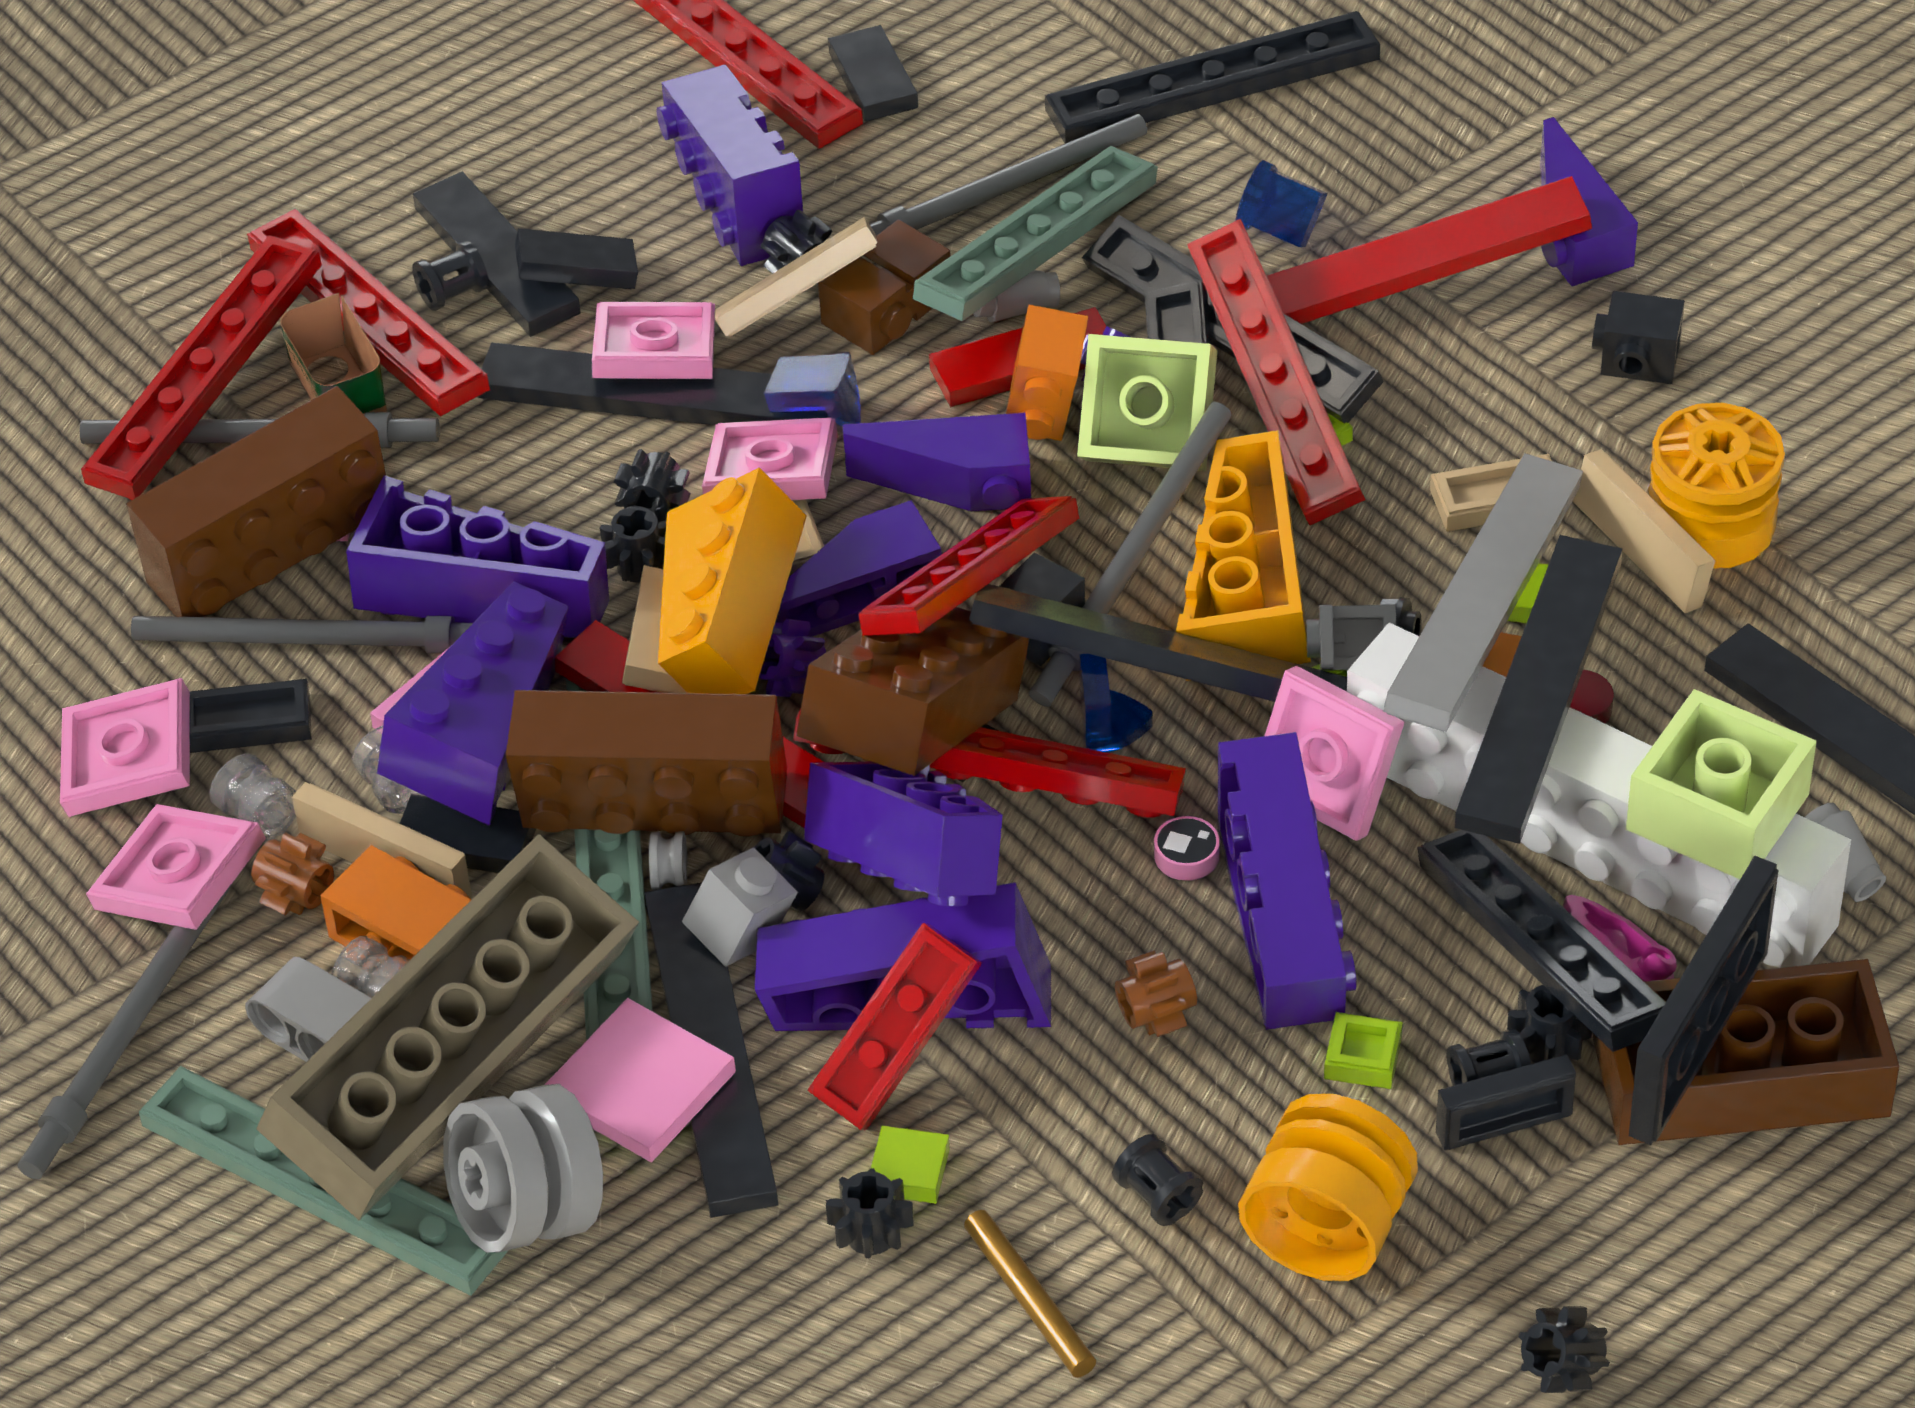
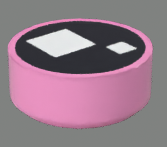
[1154,816,1220,881]

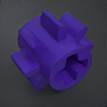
[759,619,826,697]

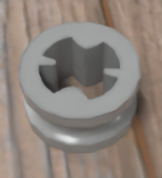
[649,831,687,891]

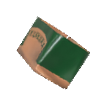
[280,293,387,415]

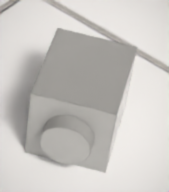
[682,847,798,967]

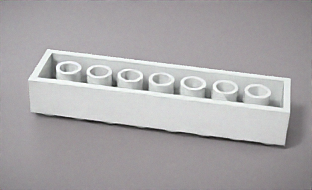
[1347,623,1851,968]

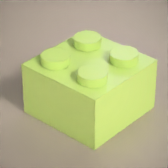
[1077,334,1218,471]
[1626,689,1816,879]

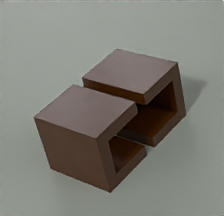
[818,219,951,355]

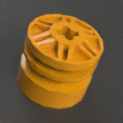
[1648,403,1785,569]
[1238,1094,1418,1281]

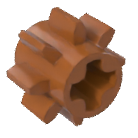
[251,833,334,916]
[1115,950,1197,1037]

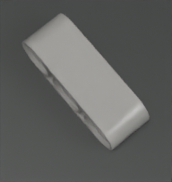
[245,957,371,1062]

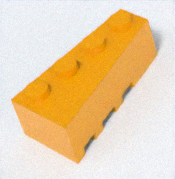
[1176,430,1311,681]
[658,467,807,694]

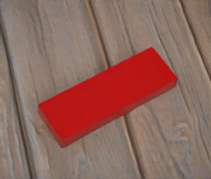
[929,307,1106,407]
[807,923,982,1130]

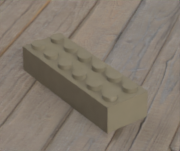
[256,834,639,1220]

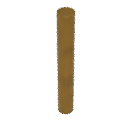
[964,1210,1096,1378]

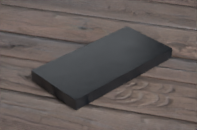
[1629,856,1779,1145]

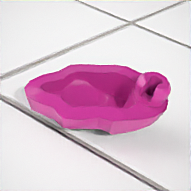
[1563,895,1677,982]

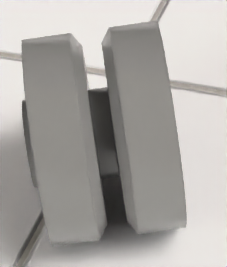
[443,1084,603,1252]

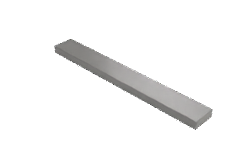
[1383,453,1583,732]

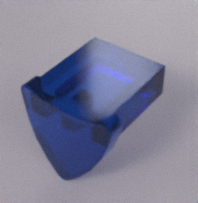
[1235,160,1328,247]
[764,352,861,426]
[1080,653,1153,753]

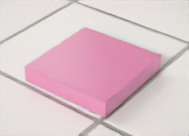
[592,302,715,379]
[702,418,838,500]
[1265,666,1405,841]
[60,678,190,817]
[86,804,266,930]
[545,998,736,1163]

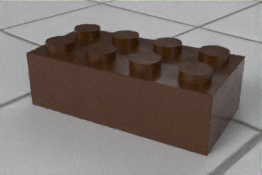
[126,386,386,617]
[796,607,1029,776]
[506,690,787,837]
[1592,959,1900,1145]

